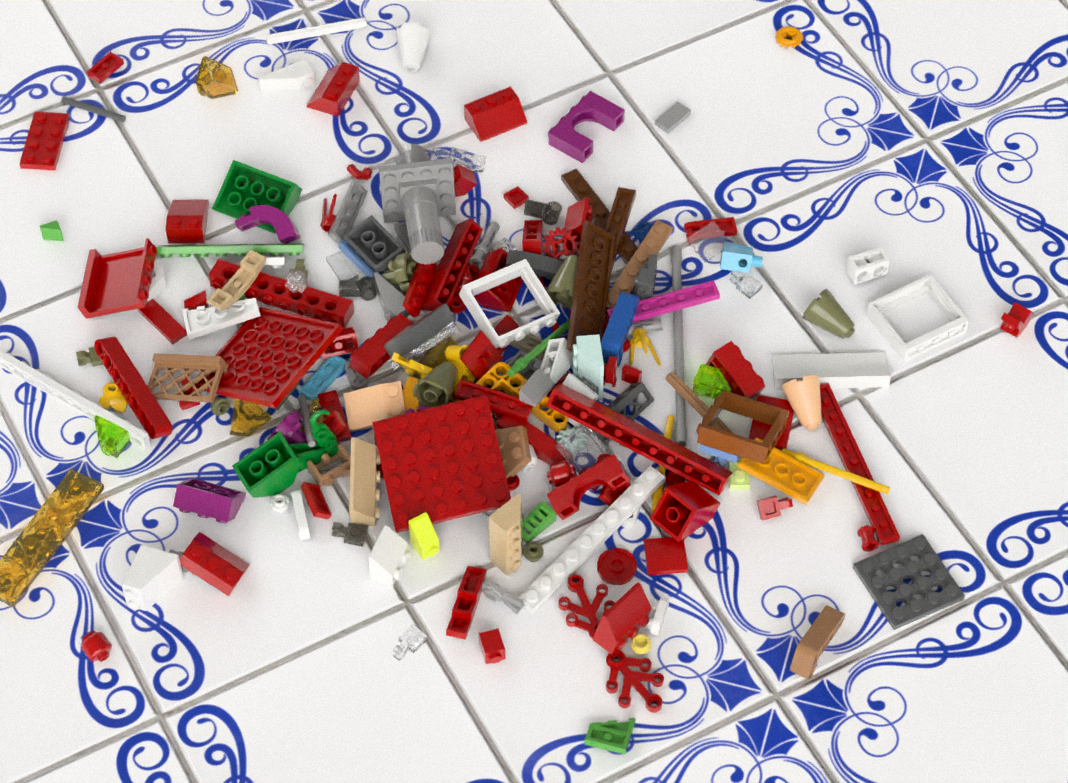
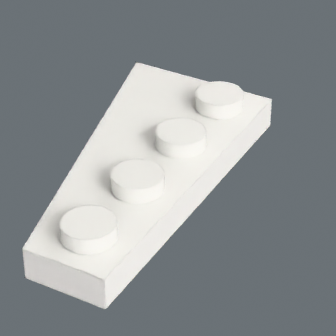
[182,298,261,340]

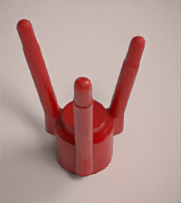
[320,194,337,233]

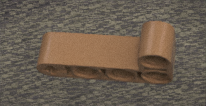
[790,605,845,680]

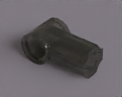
[524,200,563,225]
[339,276,377,301]

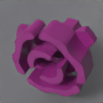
[267,409,308,444]

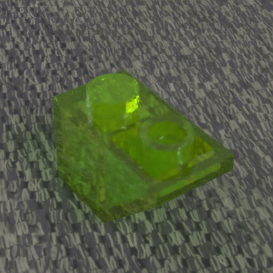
[693,364,731,399]

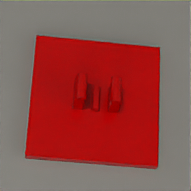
[460,331,503,381]

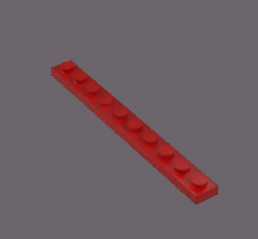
[820,383,900,546]

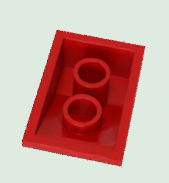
[165,200,209,244]

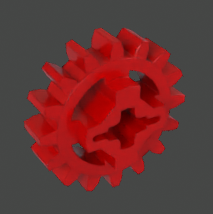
[541,227,580,261]

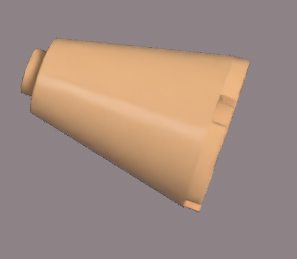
[782,375,822,431]

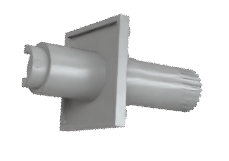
[379,144,456,265]

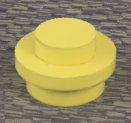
[631,634,651,654]

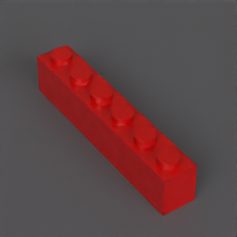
[422,218,483,311]

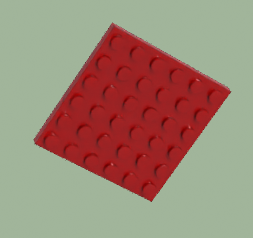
[195,307,343,408]
[372,395,511,533]

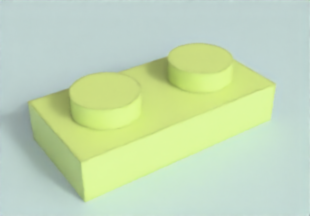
[729,457,750,489]

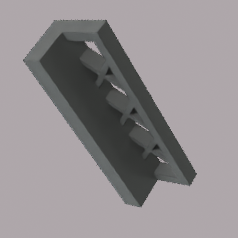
[582,382,655,447]

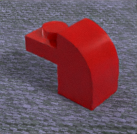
[1000,303,1034,337]

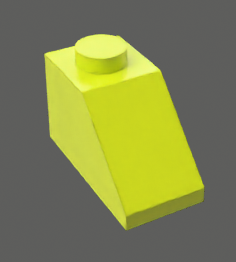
[408,512,440,560]

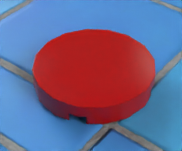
[597,548,637,585]

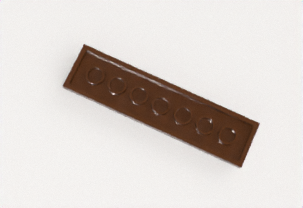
[566,220,615,353]

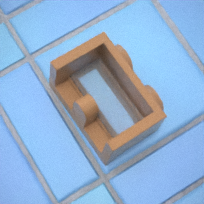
[307,444,351,487]

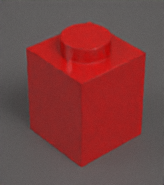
[479,628,506,664]

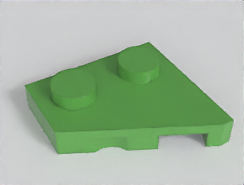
[584,718,636,754]

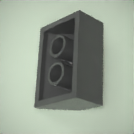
[343,215,406,272]

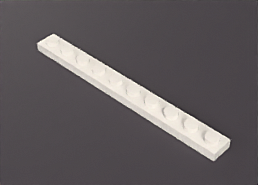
[0,350,151,450]
[518,466,665,613]

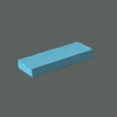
[298,355,347,403]

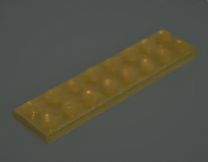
[0,469,104,608]

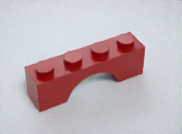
[547,454,630,520]

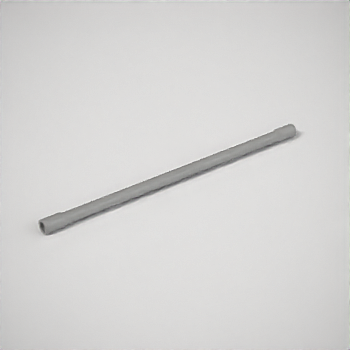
[670,246,687,447]

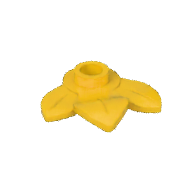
[98,382,127,413]

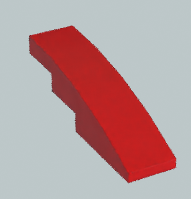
[497,415,573,465]
[446,566,487,640]

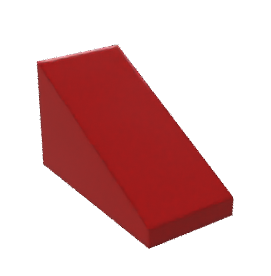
[184,290,208,310]

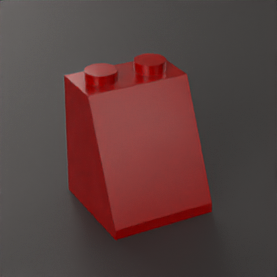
[650,481,721,542]

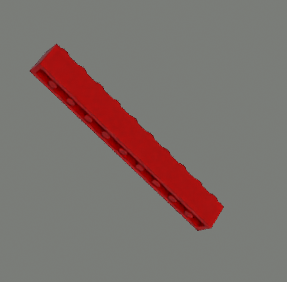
[546,383,733,496]

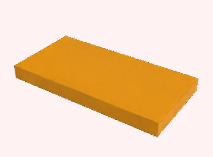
[737,437,825,505]

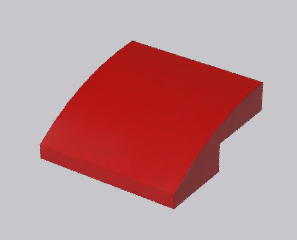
[643,537,688,576]

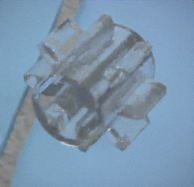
[285,270,309,293]

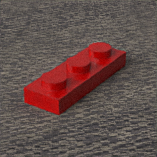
[318,390,351,442]

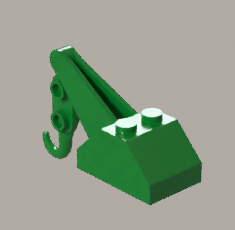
[232,409,340,498]

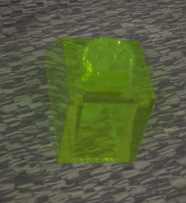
[94,415,131,458]

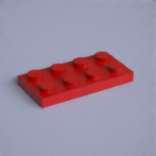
[19,111,70,171]

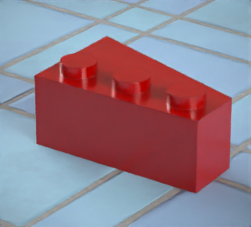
[705,341,765,399]

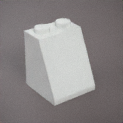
[121,545,183,611]

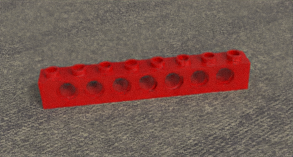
[208,259,354,328]

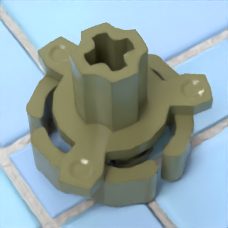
[382,252,417,296]

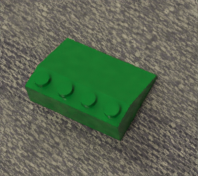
[212,160,302,234]

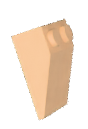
[343,381,405,431]

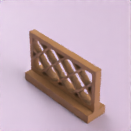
[148,353,228,403]

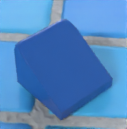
[630,221,654,241]

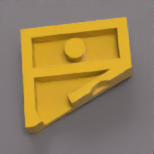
[391,352,433,378]

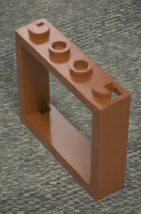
[696,390,789,464]

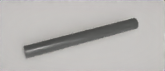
[61,96,126,122]

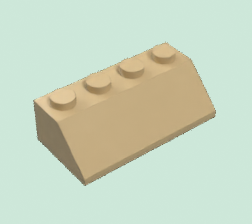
[349,438,381,526]
[488,493,522,576]

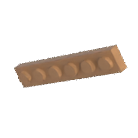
[606,220,673,309]

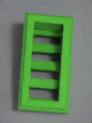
[522,501,556,544]

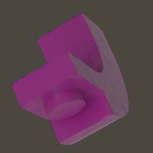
[235,205,301,244]

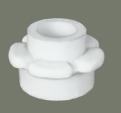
[270,494,289,513]

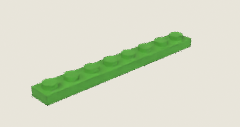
[156,243,305,258]

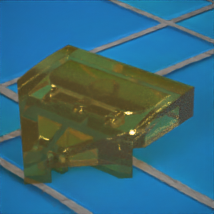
[229,399,272,436]

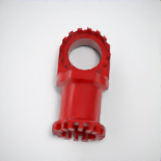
[455,264,480,296]

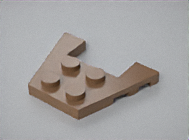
[496,426,531,478]

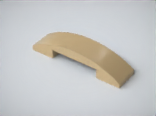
[207,250,266,311]

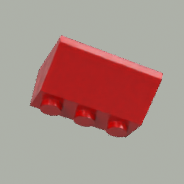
[307,62,360,117]
[464,86,527,142]
[474,247,523,312]
[180,532,250,597]
[593,582,652,655]

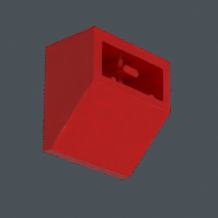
[562,197,593,248]

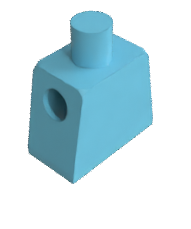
[720,241,763,273]

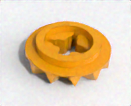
[775,27,803,49]

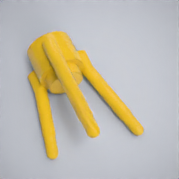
[630,328,661,366]

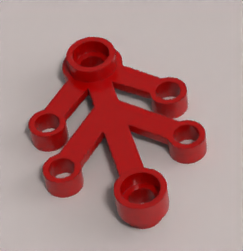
[558,574,615,639]
[606,650,664,713]

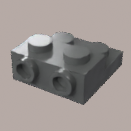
[634,254,657,300]

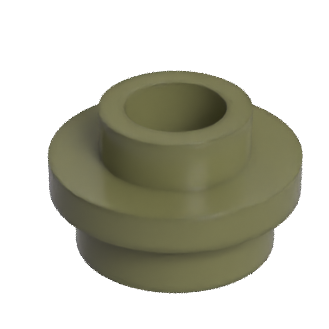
[211,397,230,416]
[523,543,544,562]

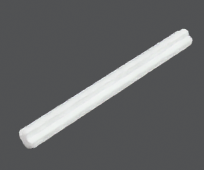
[266,17,367,45]

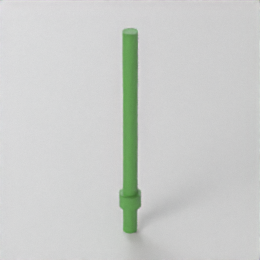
[507,318,570,377]

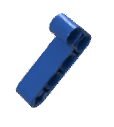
[601,292,640,367]

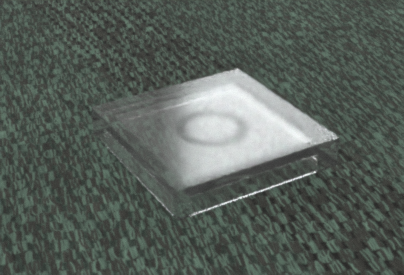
[556,425,610,475]

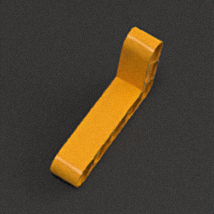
[476,362,568,433]

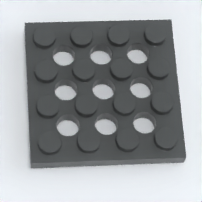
[853,534,965,630]

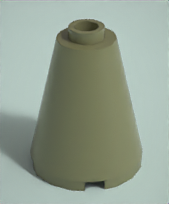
[546,255,578,309]
[802,289,855,339]
[413,361,458,408]

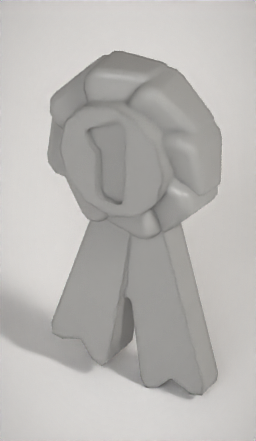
[482,581,525,614]

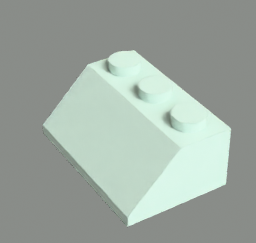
[573,334,604,400]

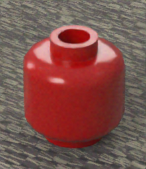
[547,460,577,487]
[81,631,112,662]

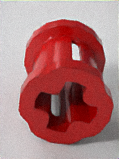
[857,525,880,552]

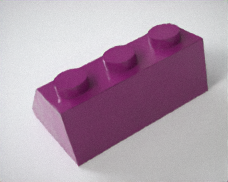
[173,478,246,523]

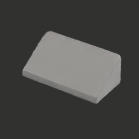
[519,369,555,407]

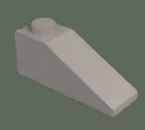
[374,272,410,321]

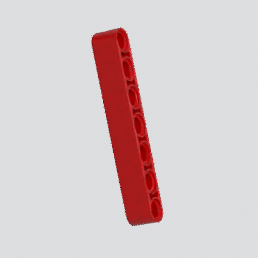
[94,336,172,439]

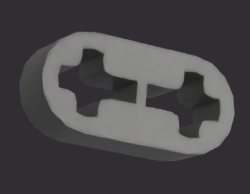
[345,359,368,391]

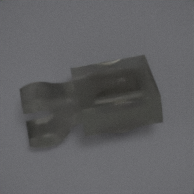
[331,522,368,547]

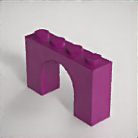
[548,91,625,163]

